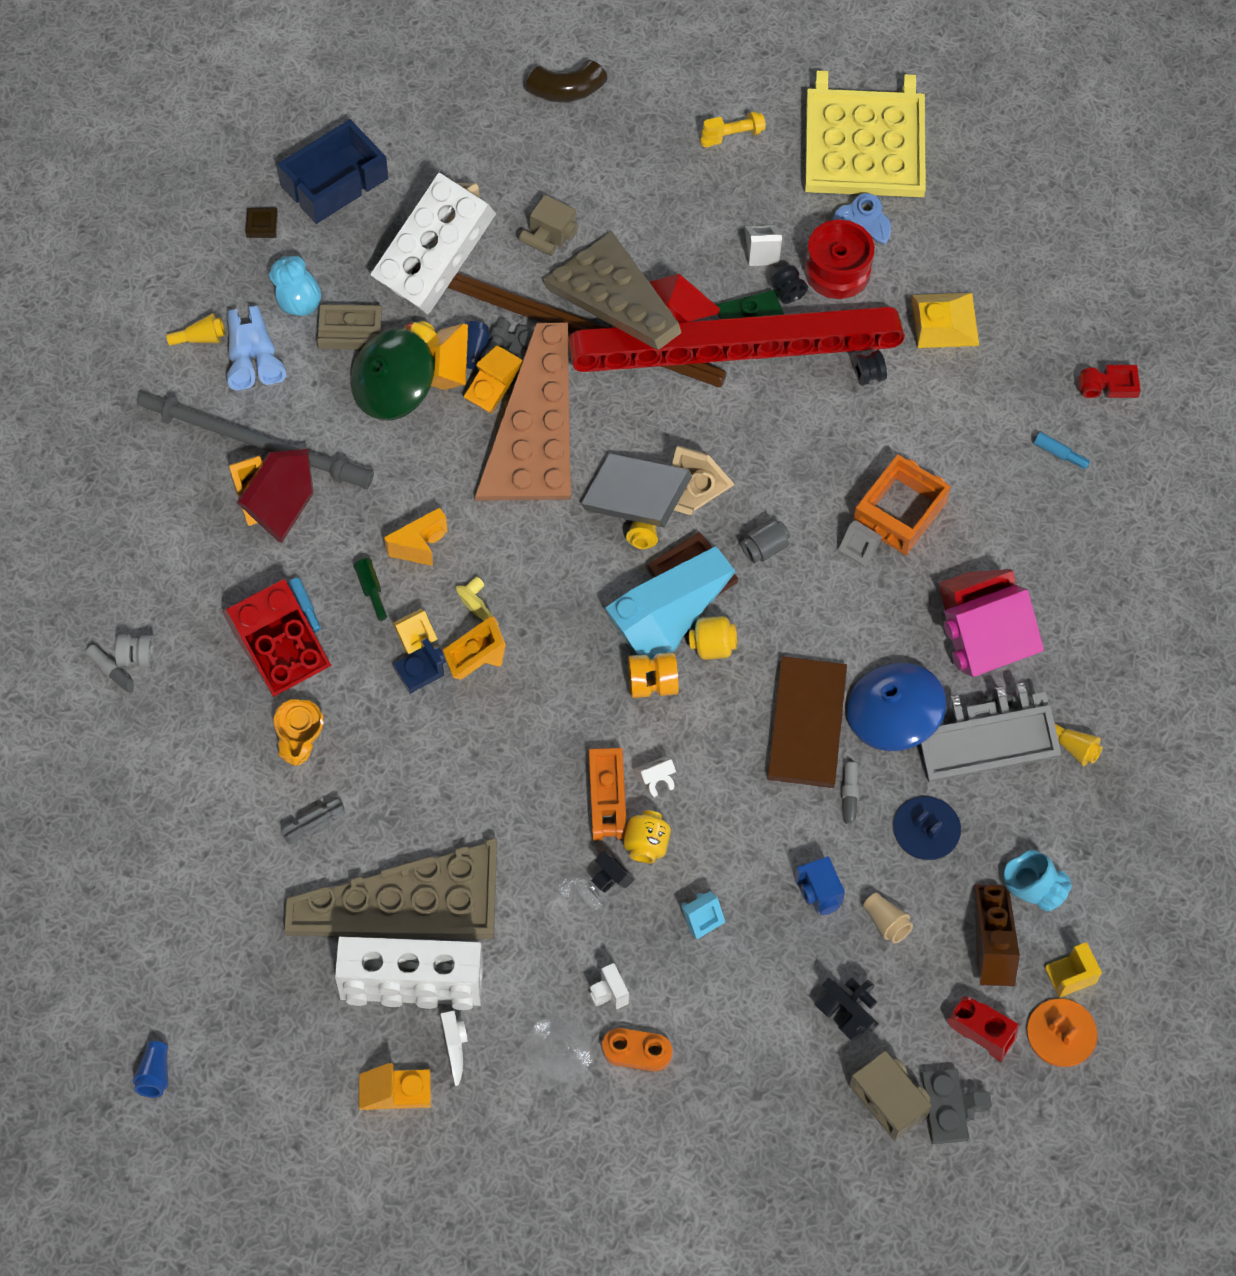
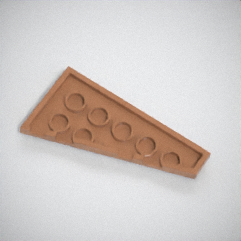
[475,323,571,501]

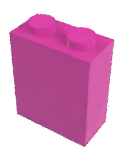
[944,585,1044,677]

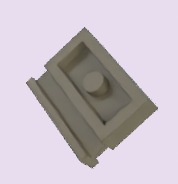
[317,304,383,350]

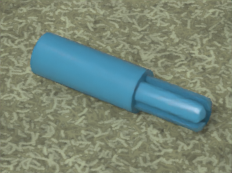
[1034,432,1090,470]
[287,578,321,633]

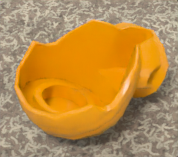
[273,699,324,766]

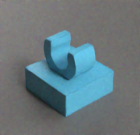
[681,891,725,939]

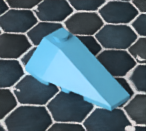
[605,546,735,659]

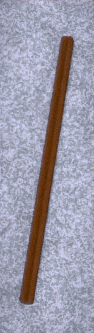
[412,265,726,388]

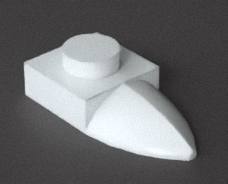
[441,1010,468,1087]

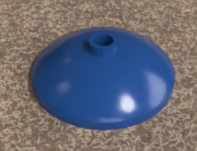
[847,663,946,751]

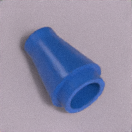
[133,1041,168,1098]

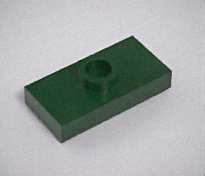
[716,290,784,320]

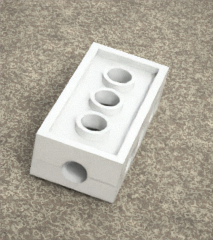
[370,173,496,315]
[335,937,483,1010]

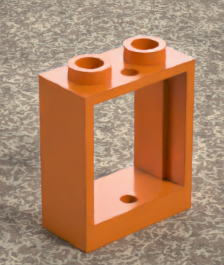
[853,454,951,556]

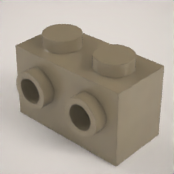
[849,1050,932,1142]

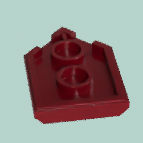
[236,448,314,543]

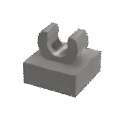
[838,520,882,566]

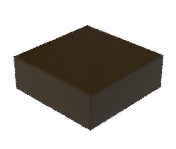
[246,208,278,238]

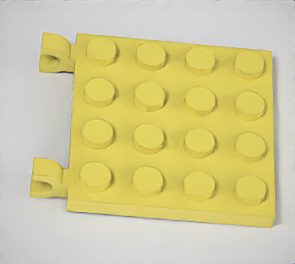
[805,71,926,197]

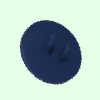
[893,797,961,860]

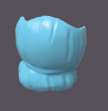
[269,256,321,316]
[1003,849,1072,911]

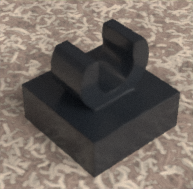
[591,851,635,893]

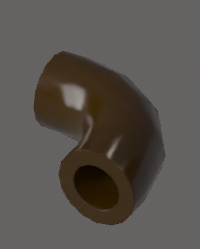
[526,60,607,103]

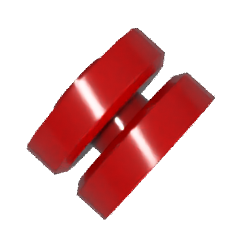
[804,219,875,299]

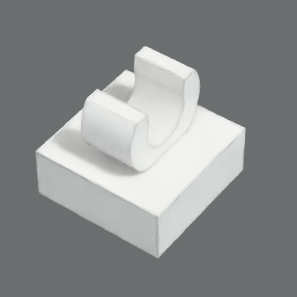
[633,757,676,797]
[590,963,629,1010]

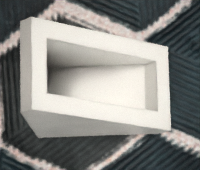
[745,225,782,266]

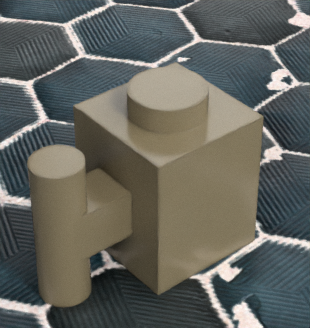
[519,195,579,256]

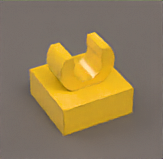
[392,608,437,654]

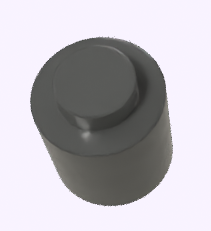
[740,519,790,563]

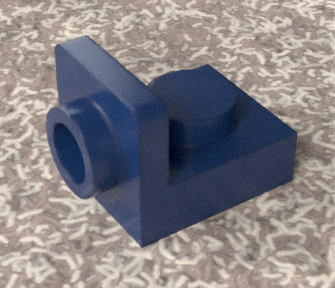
[393,638,446,694]

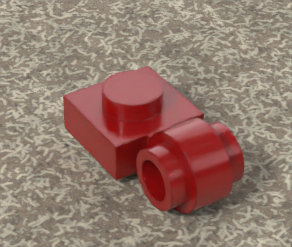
[1078,365,1141,398]

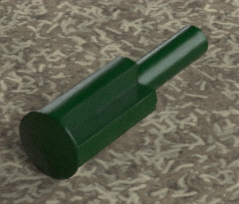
[353,558,387,621]

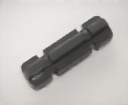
[281,797,345,844]

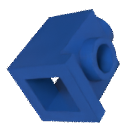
[795,856,845,915]

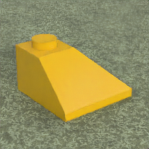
[911,293,979,348]

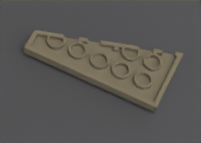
[543,231,682,350]
[284,838,497,939]

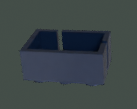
[277,119,388,224]

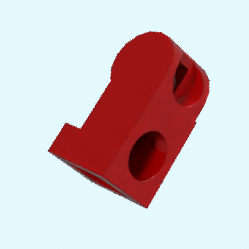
[947,996,1019,1062]

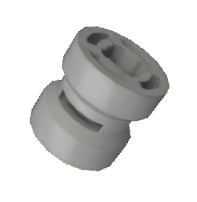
[115,634,155,668]

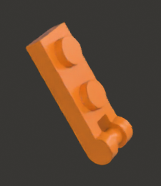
[589,748,627,841]

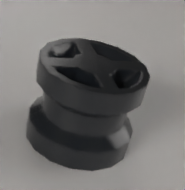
[770,265,808,304]
[853,350,887,386]

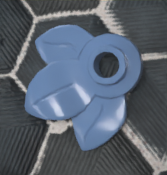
[833,193,891,244]

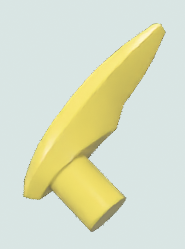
[456,577,499,625]

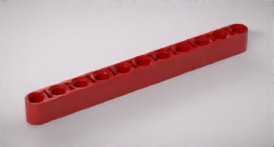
[568,307,905,372]

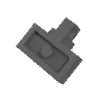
[921,1069,992,1145]

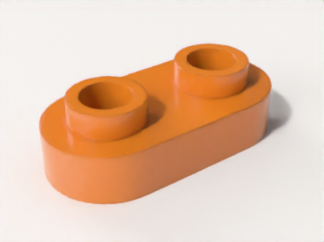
[602,1028,673,1072]

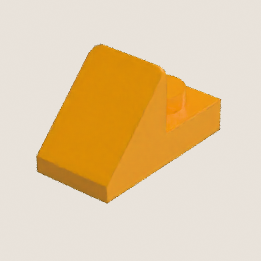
[464,345,523,414]
[384,507,448,566]
[443,616,506,680]
[359,1063,431,1110]

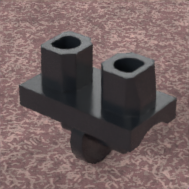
[814,977,879,1041]

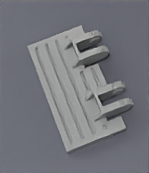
[920,681,1062,782]

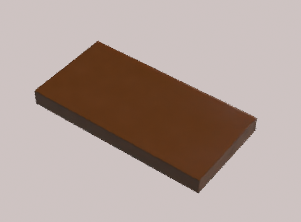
[767,656,847,788]

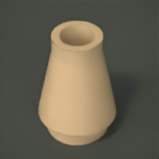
[863,893,913,943]

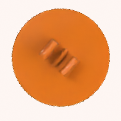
[1027,999,1098,1067]

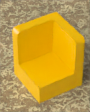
[1045,942,1102,998]

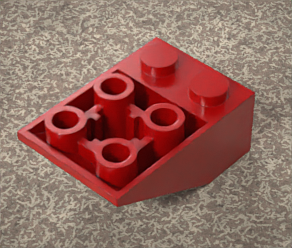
[222,578,331,697]

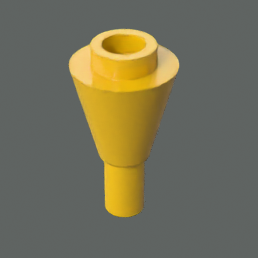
[166,313,226,346]
[626,521,658,549]
[1055,724,1103,766]

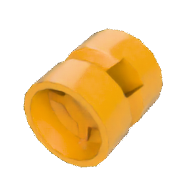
[628,652,679,698]

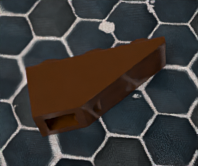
[974,884,1020,986]

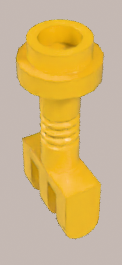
[700,111,766,147]

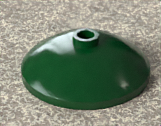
[351,329,434,421]

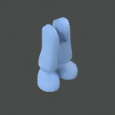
[227,306,286,391]

